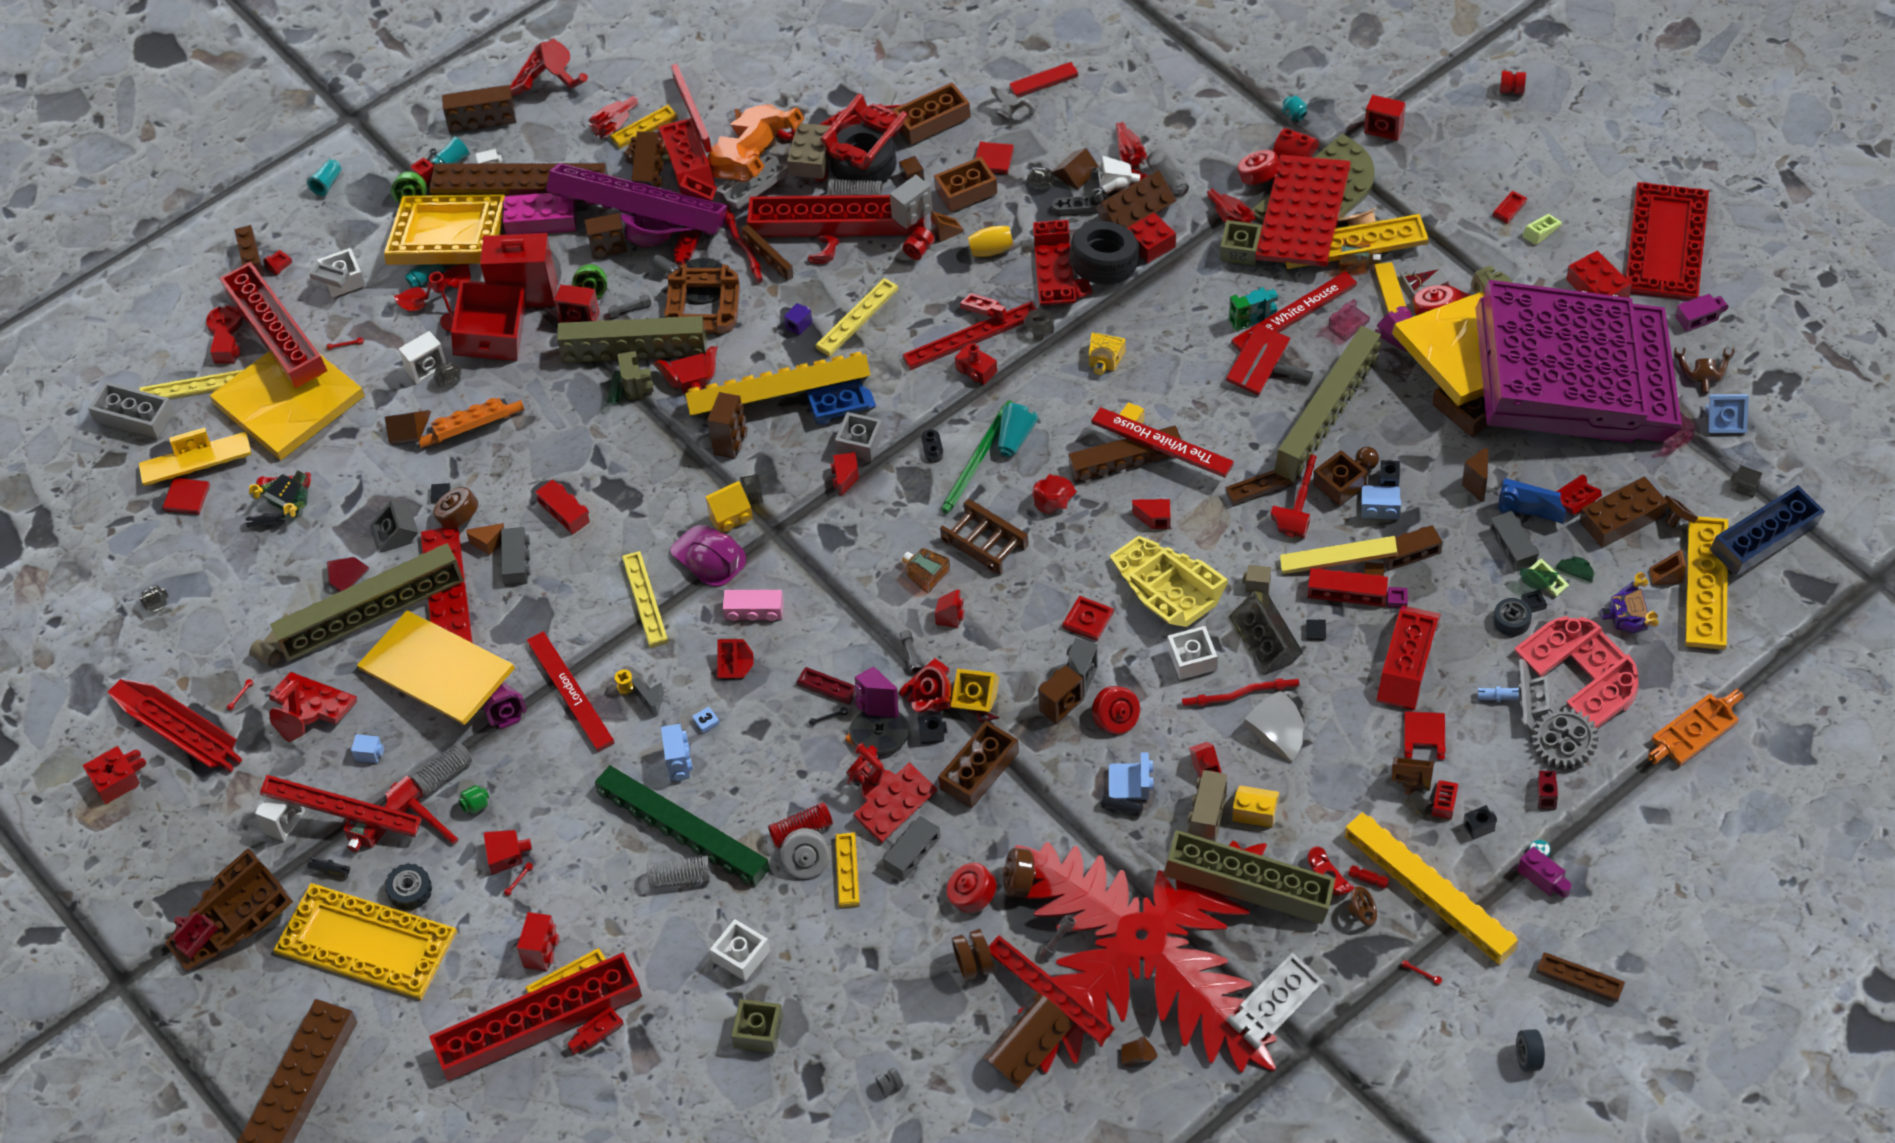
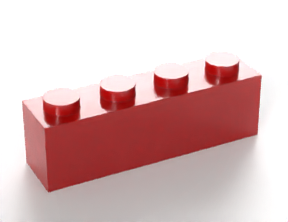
[1307,568,1388,607]

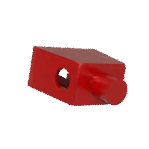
[483,830,533,875]

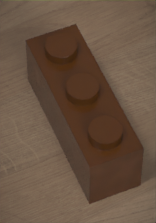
[234,225,265,277]
[1381,525,1443,571]

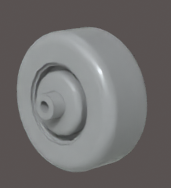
[781,828,830,879]

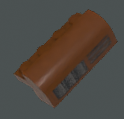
[982,993,1074,1088]

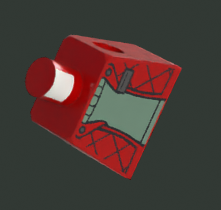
[344,819,387,853]

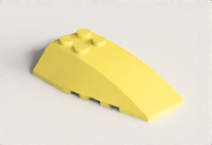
[1110,536,1228,627]

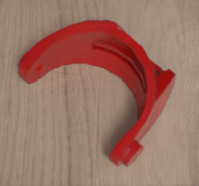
[807,235,839,264]

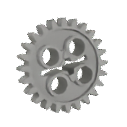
[1532,707,1599,770]

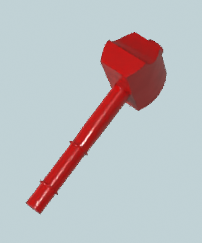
[1270,454,1317,538]
[385,776,459,845]

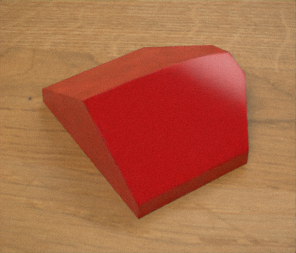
[717,639,754,678]

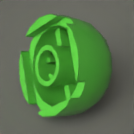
[391,172,427,203]
[572,264,608,299]

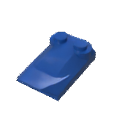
[806,378,876,425]
[1498,478,1566,525]

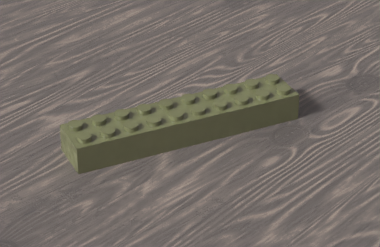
[1274,326,1382,482]
[270,543,464,662]

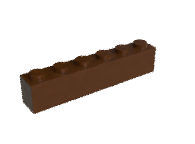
[1068,425,1182,482]

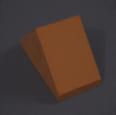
[930,212,964,242]
[466,523,505,555]
[1649,550,1686,585]

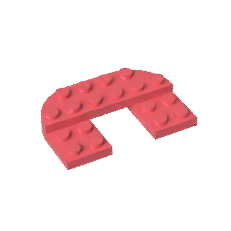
[1514,616,1639,729]

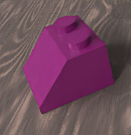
[854,666,899,718]

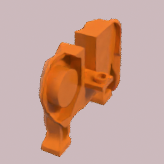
[707,104,805,182]

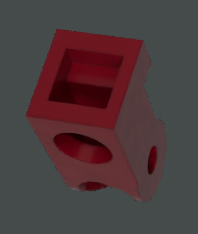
[1537,770,1558,809]

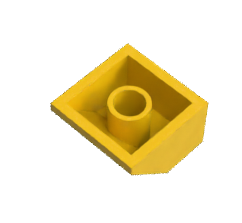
[705,481,753,533]
[951,668,1000,712]
[1232,785,1280,828]

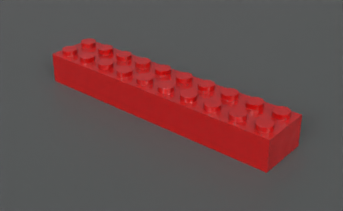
[747,195,926,237]
[219,262,328,389]
[429,952,643,1082]

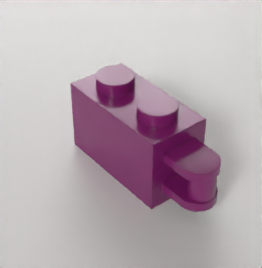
[1675,293,1729,333]
[1518,846,1572,898]

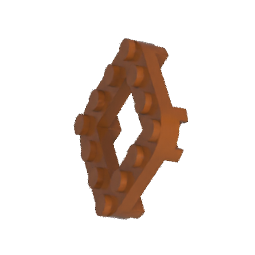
[664,264,740,333]

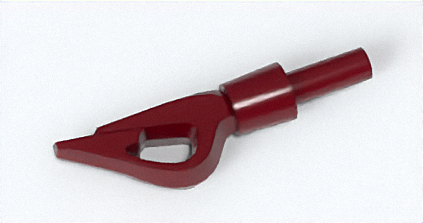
[967,710,1000,723]

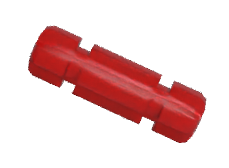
[1348,865,1389,889]

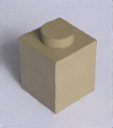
[1242,565,1271,594]

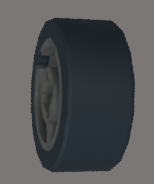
[1493,598,1532,636]
[1516,1029,1545,1071]

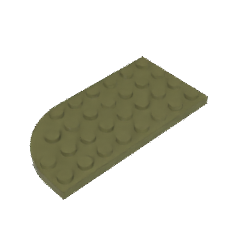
[1252,134,1375,224]

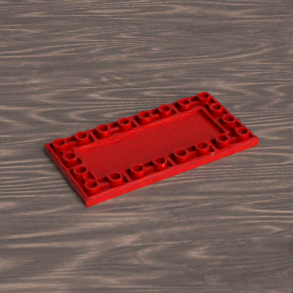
[1626,182,1709,300]

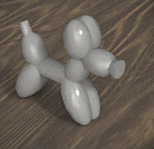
[778,90,807,115]

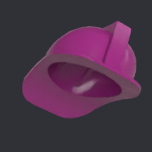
[621,213,692,247]
[670,525,746,586]

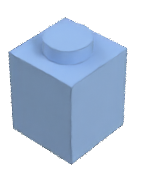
[351,734,384,764]

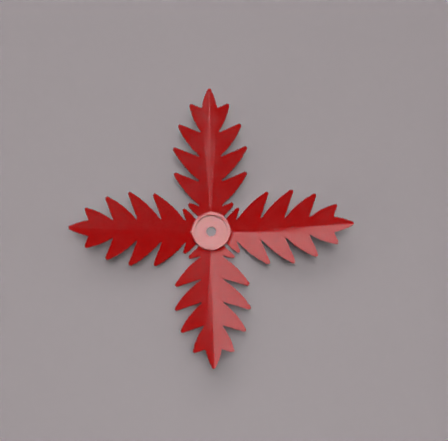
[1015,840,1277,1074]

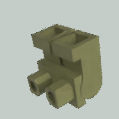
[618,351,654,400]

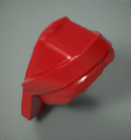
[1032,474,1077,514]

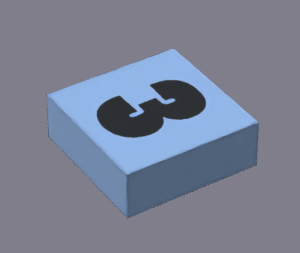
[692,707,720,733]

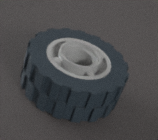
[385,863,432,910]

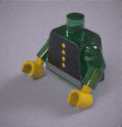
[249,470,308,518]

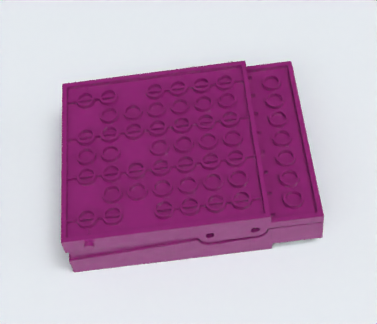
[1475,280,1682,443]

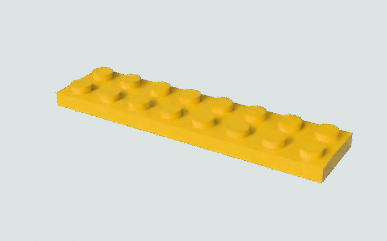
[1285,214,1429,269]
[1685,516,1728,650]

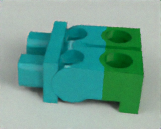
[1228,287,1279,332]

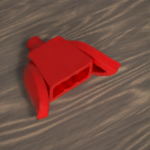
[653,346,718,393]

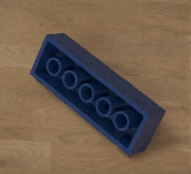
[1709,485,1825,576]

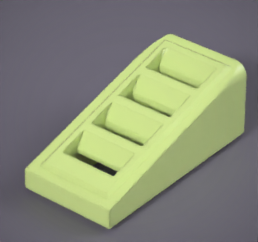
[1523,214,1562,245]
[1525,558,1569,597]

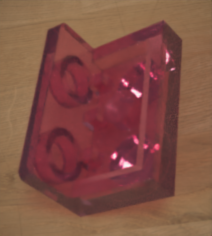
[1329,299,1370,342]

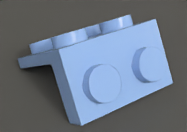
[1361,485,1401,519]
[1109,752,1153,800]

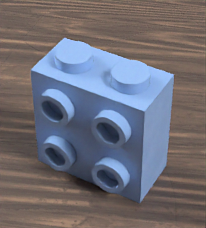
[661,724,693,781]

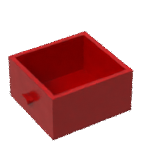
[451,280,526,361]

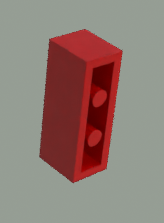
[535,479,590,535]

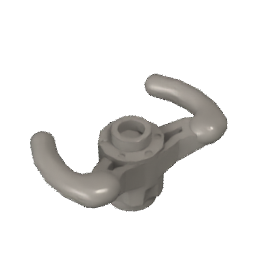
[990,84,1036,120]

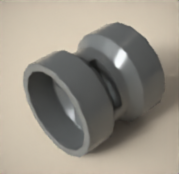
[875,1067,904,1096]

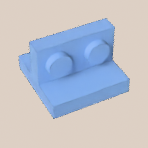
[1705,394,1749,433]

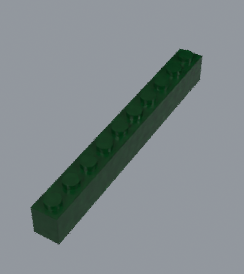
[595,765,770,887]

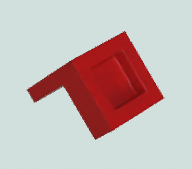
[410,157,434,188]

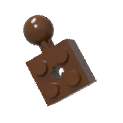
[1313,446,1379,506]

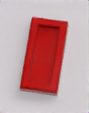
[1493,191,1527,224]

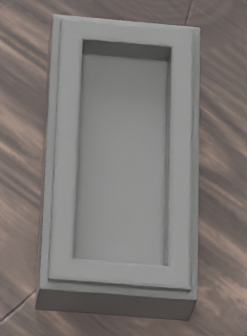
[310,262,350,288]

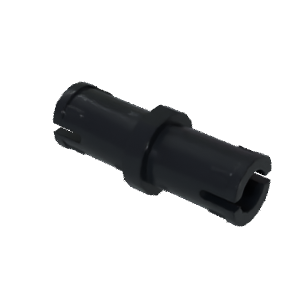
[246,512,286,528]
[1101,795,1143,817]
[307,856,350,879]

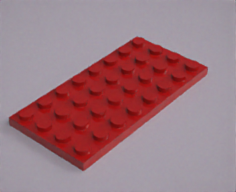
[1255,155,1351,267]

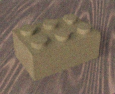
[787,123,831,179]
[1188,770,1227,842]

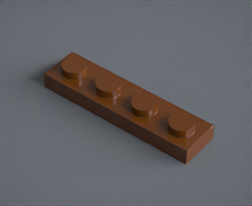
[742,224,793,281]
[1225,470,1302,505]
[1536,952,1625,1003]

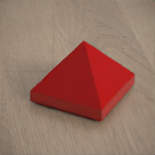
[1072,278,1093,298]

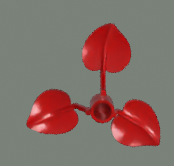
[394,264,471,332]

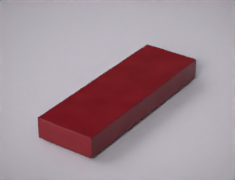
[796,667,856,705]

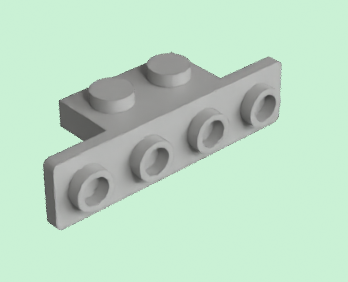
[1517,659,1553,735]

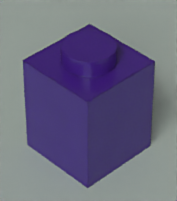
[784,303,813,336]

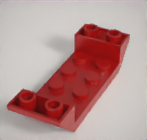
[657,118,716,194]
[1033,220,1076,306]
[1376,606,1441,710]

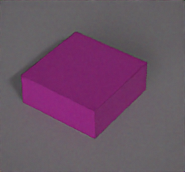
[1388,587,1408,608]

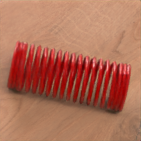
[768,802,833,849]

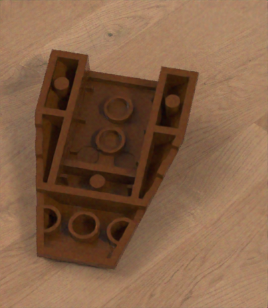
[165,848,293,972]

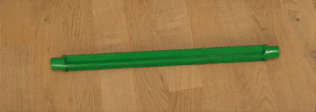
[941,400,1013,514]

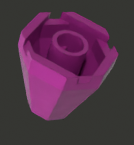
[1375,306,1412,352]
[484,682,527,728]

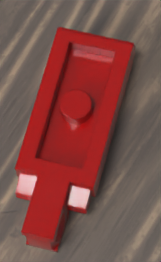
[674,226,702,268]
[959,293,1008,320]
[567,1007,624,1055]

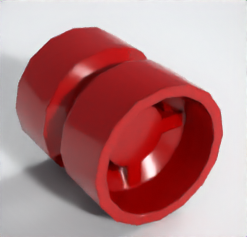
[1500,70,1526,95]
[902,226,935,260]

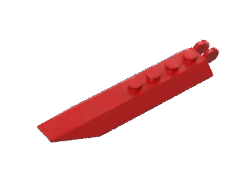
[107,679,243,773]

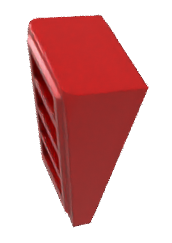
[1432,780,1459,819]

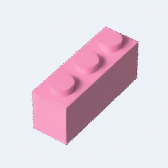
[723,590,784,621]

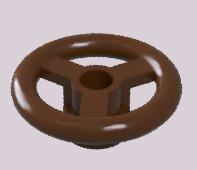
[1348,886,1377,926]

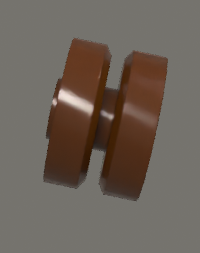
[951,929,994,982]

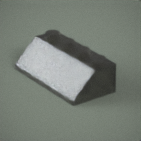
[1229,591,1303,675]

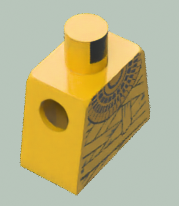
[1089,332,1126,375]

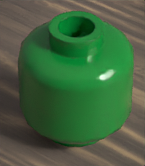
[458,785,489,815]

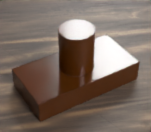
[1664,495,1698,528]

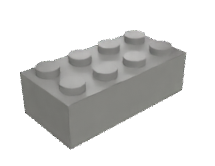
[88,382,175,439]

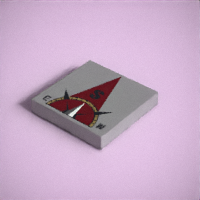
[1400,256,1449,296]

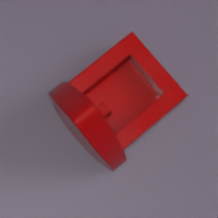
[263,250,293,275]

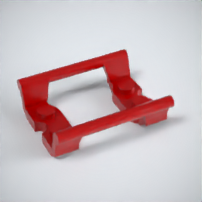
[820,93,908,169]

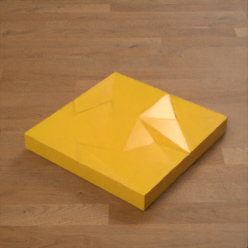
[384,194,506,265]
[1392,292,1485,406]
[209,352,365,461]

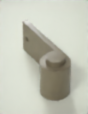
[249,613,288,666]

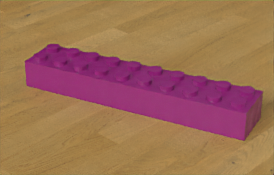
[546,163,727,235]

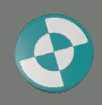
[1529,840,1551,857]

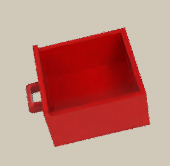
[480,233,558,308]

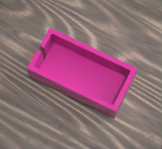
[503,193,577,235]

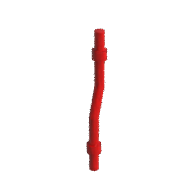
[724,206,763,283]
[1182,678,1300,707]

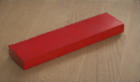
[1009,62,1078,97]

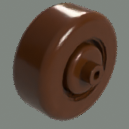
[433,487,479,529]
[1002,848,1036,898]

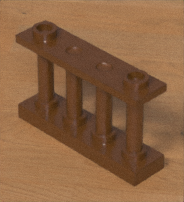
[940,498,1029,575]

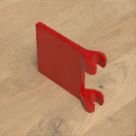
[1404,711,1446,760]

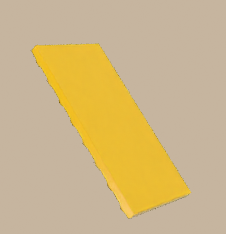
[357,610,515,725]
[273,883,457,1000]

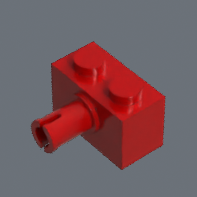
[955,343,998,385]

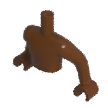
[1673,347,1735,394]

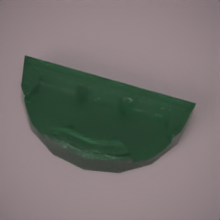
[607,370,622,405]
[1556,556,1594,583]
[1519,568,1559,590]

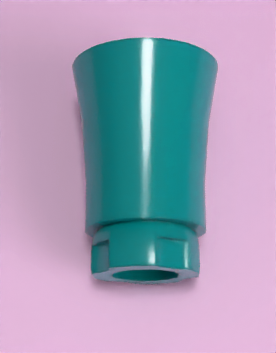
[431,136,470,165]
[307,159,342,196]
[404,263,445,288]

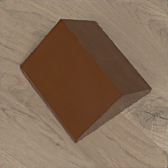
[1051,148,1099,190]
[384,410,431,444]
[1462,448,1488,502]

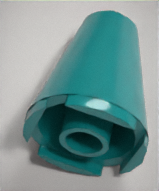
[998,403,1039,457]

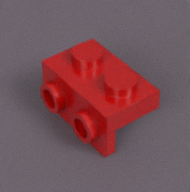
[1556,474,1602,515]

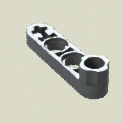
[1052,190,1120,216]

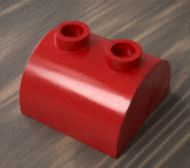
[1273,128,1319,160]

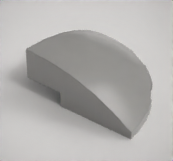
[1244,691,1304,763]

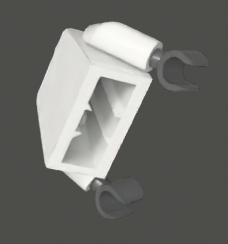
[1090,156,1140,202]

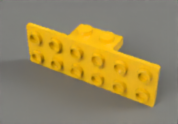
[139,428,252,486]

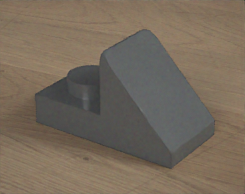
[631,677,664,718]

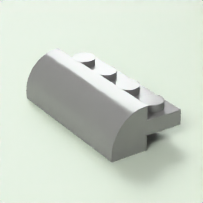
[715,154,789,211]

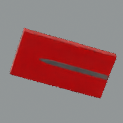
[1226,323,1291,396]

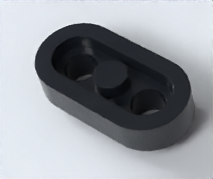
[921,429,944,463]

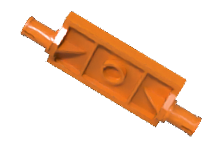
[418,398,525,449]
[1648,689,1744,766]

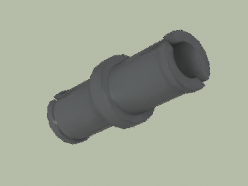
[1275,361,1313,383]

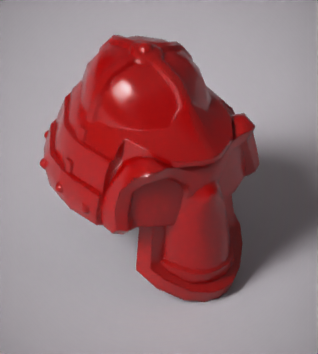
[912,666,953,713]

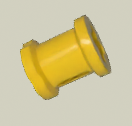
[614,670,633,695]

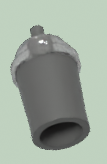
[650,253,679,278]

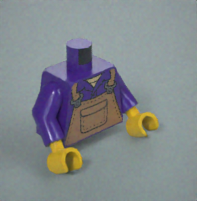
[1600,572,1659,634]

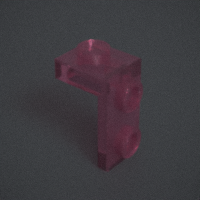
[1662,412,1695,454]

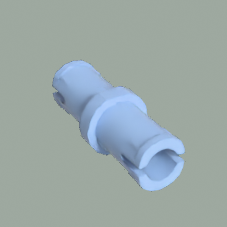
[1478,686,1519,702]

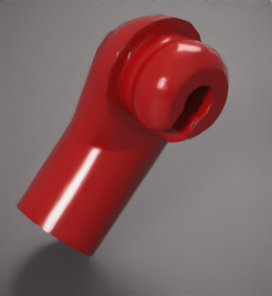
[775,129,796,141]

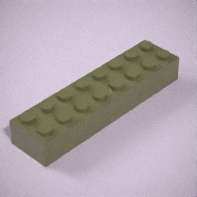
[557,316,707,363]
[1162,830,1335,924]

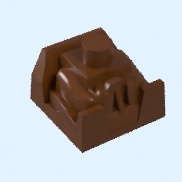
[1392,757,1435,796]

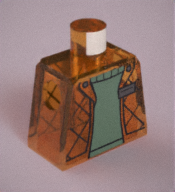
[1339,238,1381,274]
[902,548,950,594]

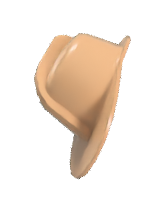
[1338,207,1377,226]

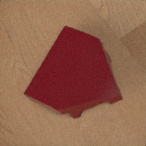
[326,557,369,592]
[171,911,219,959]

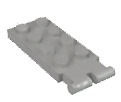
[1226,952,1324,1050]

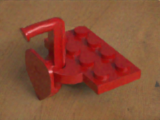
[510,38,588,96]
[269,672,357,742]
[847,743,938,844]

